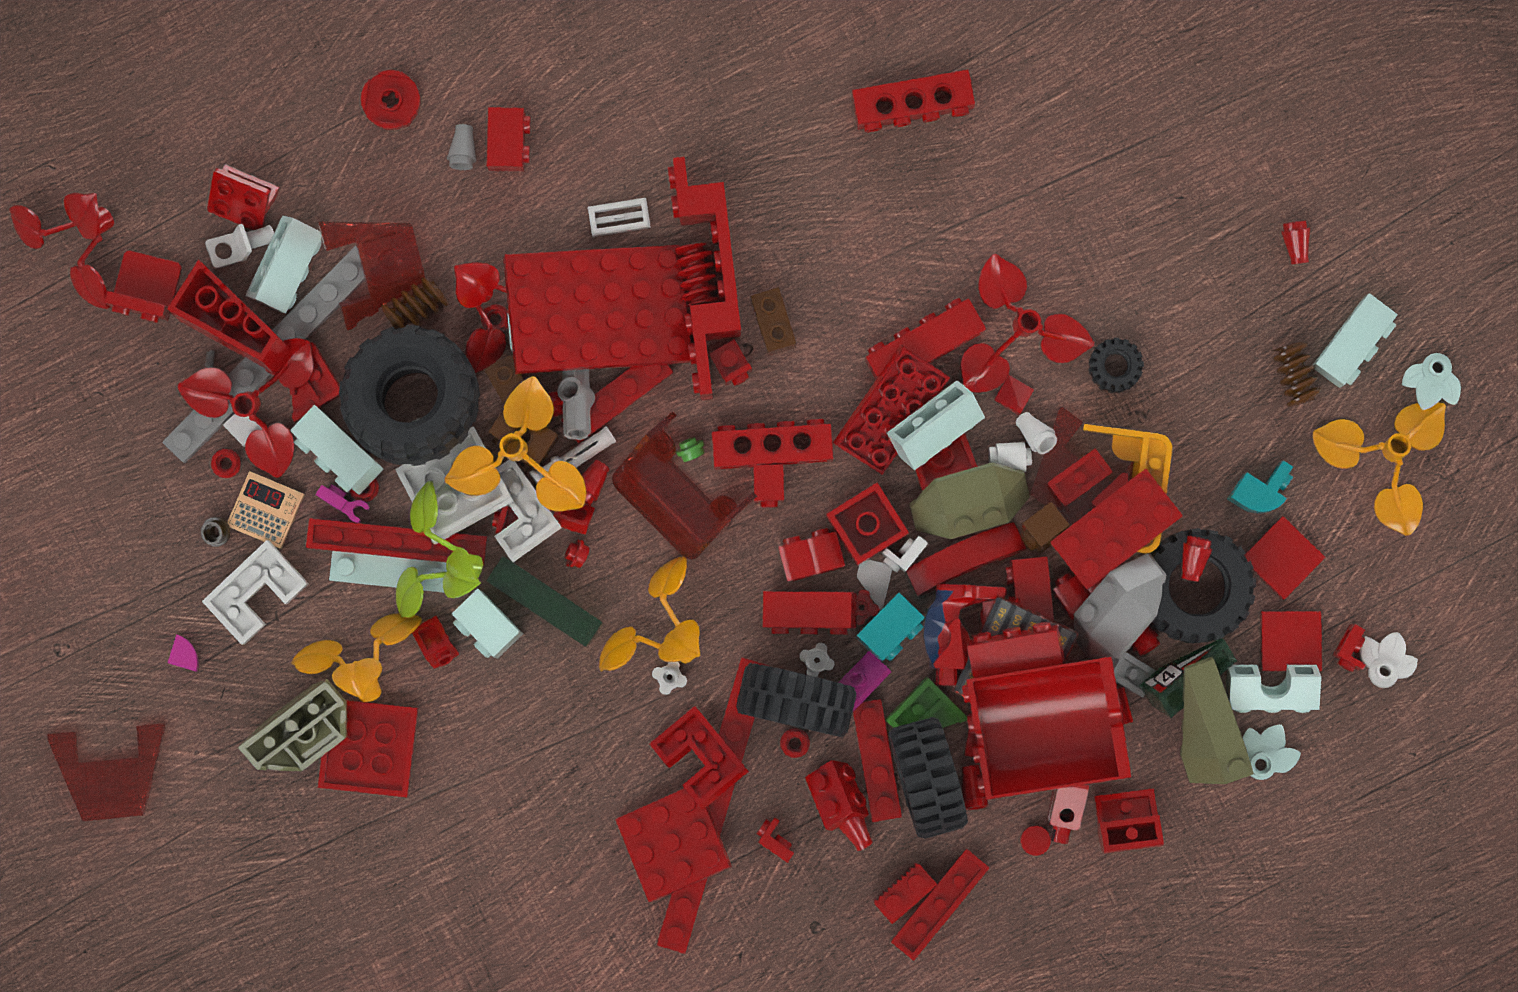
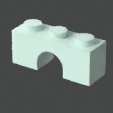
[1226,665,1321,713]

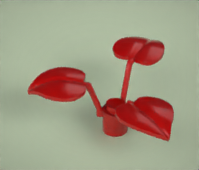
[9,193,114,309]
[960,254,1095,393]
[454,262,507,373]
[177,338,314,478]

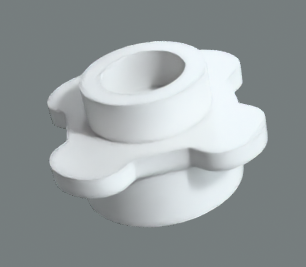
[800,643,834,677]
[652,662,687,695]

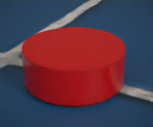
[1020,825,1051,856]

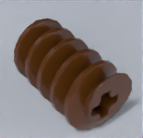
[381,277,449,329]
[1271,342,1322,408]

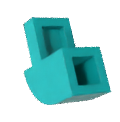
[1227,460,1293,514]

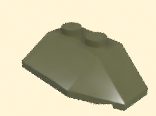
[909,462,1030,539]
[238,679,347,771]

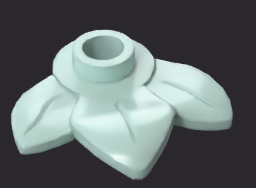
[1402,353,1461,410]
[1243,724,1301,780]

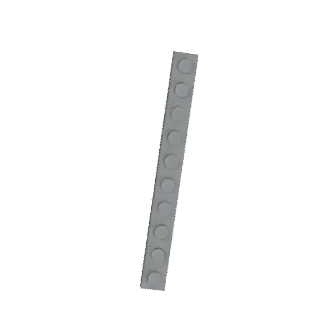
[162,231,393,463]

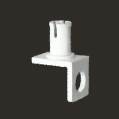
[205,224,274,269]

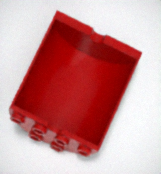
[962,657,1131,800]

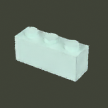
[245,216,323,314]
[1313,293,1398,388]
[887,381,985,470]
[290,405,383,495]

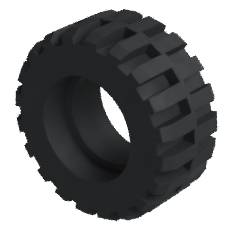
[1150,528,1256,644]
[736,663,857,737]
[889,717,968,839]

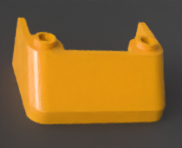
[1083,424,1172,553]

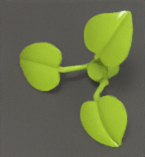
[396,480,483,618]

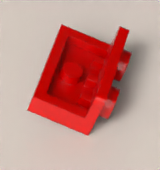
[805,760,869,831]

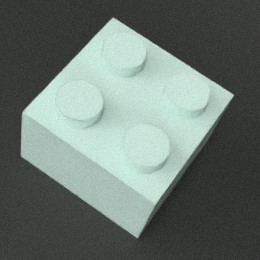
[452,589,523,659]

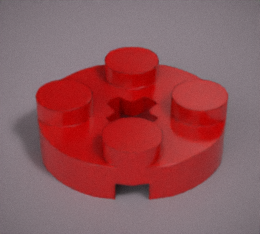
[361,70,421,130]

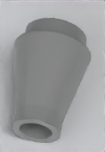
[447,124,476,170]

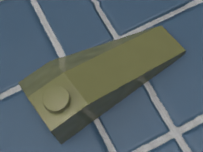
[1180,657,1254,784]

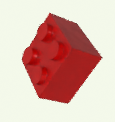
[826,483,909,566]

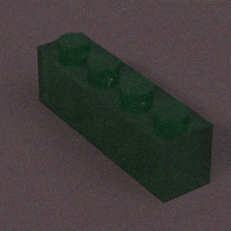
[486,556,604,648]

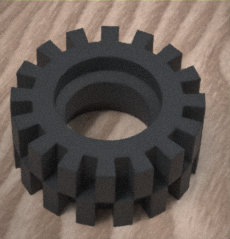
[1088,338,1144,393]

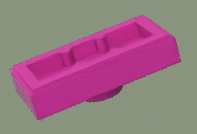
[838,651,891,711]

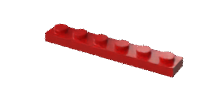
[306,518,488,567]

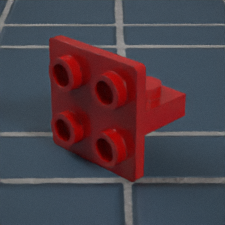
[207,165,279,230]

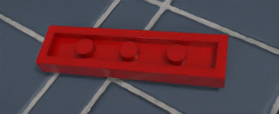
[561,364,674,444]
[853,699,902,822]
[890,849,989,961]

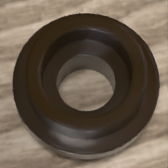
[201,517,230,547]

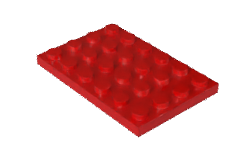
[503,245,691,374]

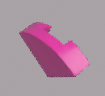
[168,634,199,672]

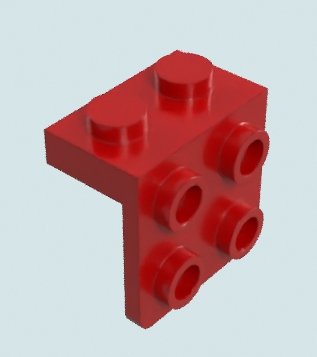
[104,251,182,323]

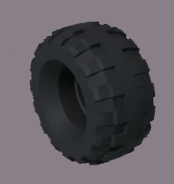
[339,325,480,466]

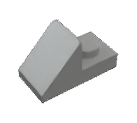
[1112,652,1156,697]

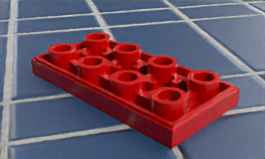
[833,345,950,475]

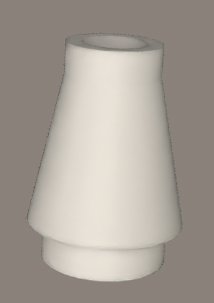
[1016,412,1057,454]

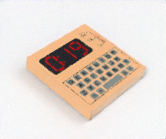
[227,471,305,549]

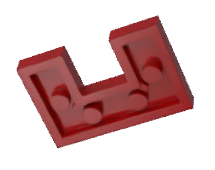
[649,706,749,810]

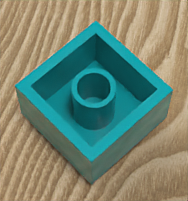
[855,593,925,662]

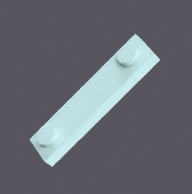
[329,551,447,593]

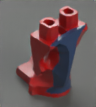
[923,584,1007,686]

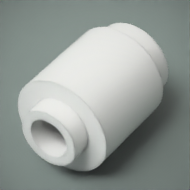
[988,442,1032,472]

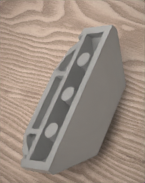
[1074,554,1167,660]

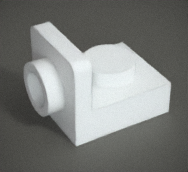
[882,536,928,573]

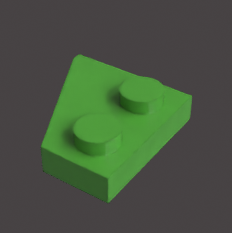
[885,677,967,729]

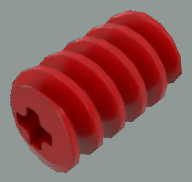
[675,243,719,307]

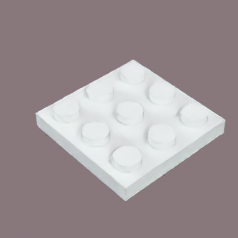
[395,426,514,544]

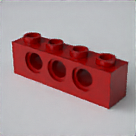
[851,69,975,133]
[712,419,833,470]

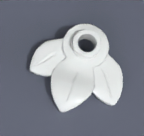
[1359,632,1418,688]

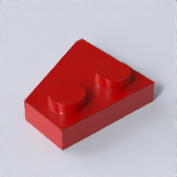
[289,342,340,423]

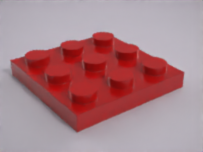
[318,700,419,798]
[615,788,732,903]

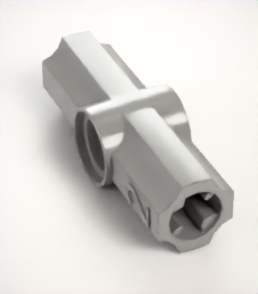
[557,369,595,440]

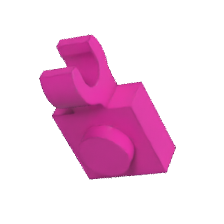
[315,484,370,523]

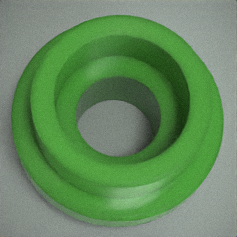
[676,437,705,462]

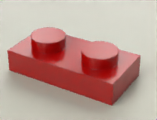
[1047,448,1113,508]

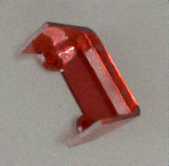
[612,412,757,560]

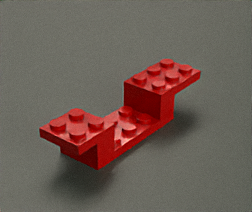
[668,157,741,401]

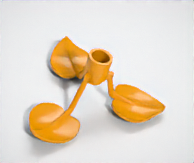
[444,376,586,512]
[1312,402,1446,536]
[599,556,701,672]
[291,613,422,702]

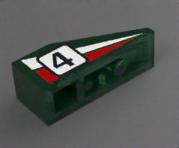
[1139,638,1237,718]

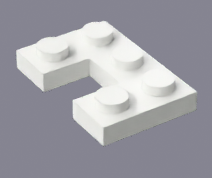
[495,460,562,562]
[202,540,309,645]

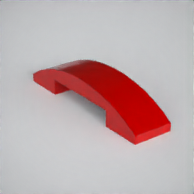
[906,522,1026,597]

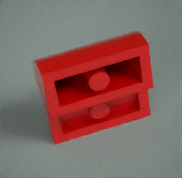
[1094,788,1164,854]

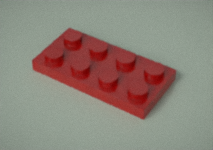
[1050,468,1183,590]

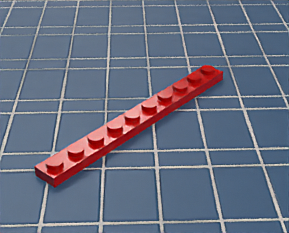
[657,657,770,954]

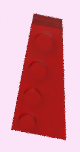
[167,259,289,373]

